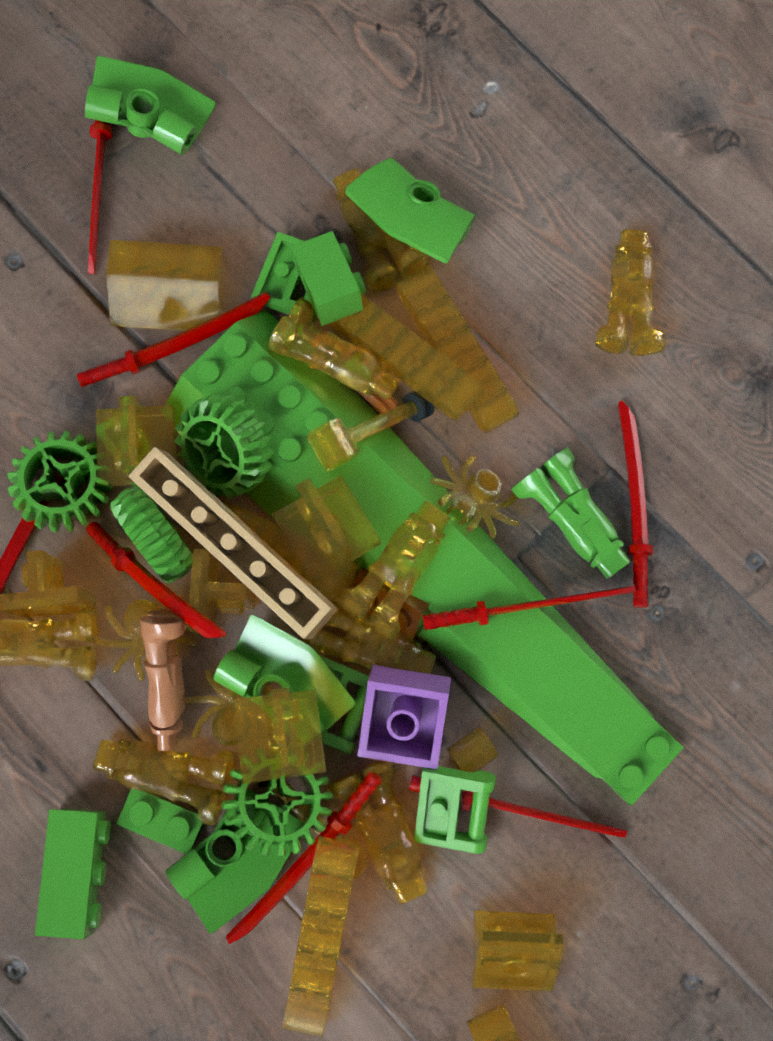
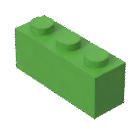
[35,808,111,939]

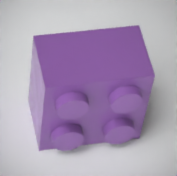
[358,665,451,769]

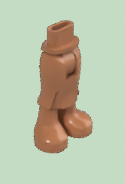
[140,608,191,751]

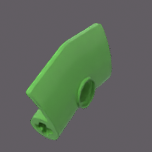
[85,56,216,155]
[345,157,476,264]
[213,615,356,753]
[165,788,303,934]

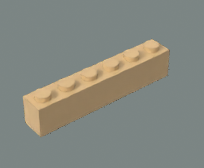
[128,447,339,639]

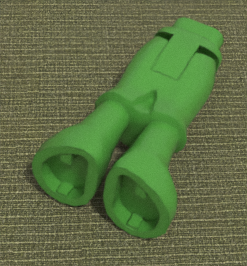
[511,447,631,579]

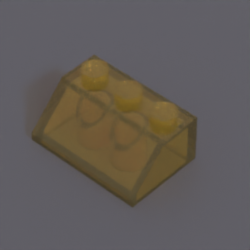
[106,240,227,333]

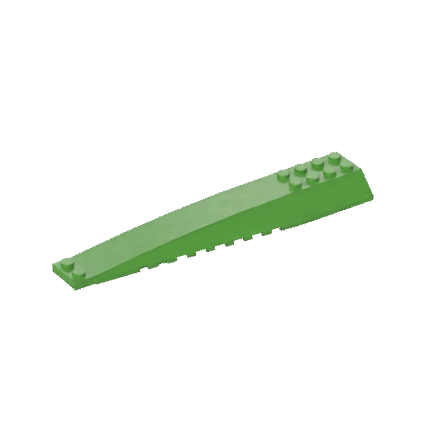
[161,310,684,806]

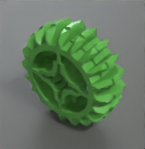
[174,394,274,499]
[7,430,113,533]
[110,484,196,583]
[222,744,333,858]

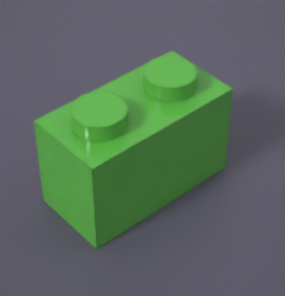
[290,231,366,326]

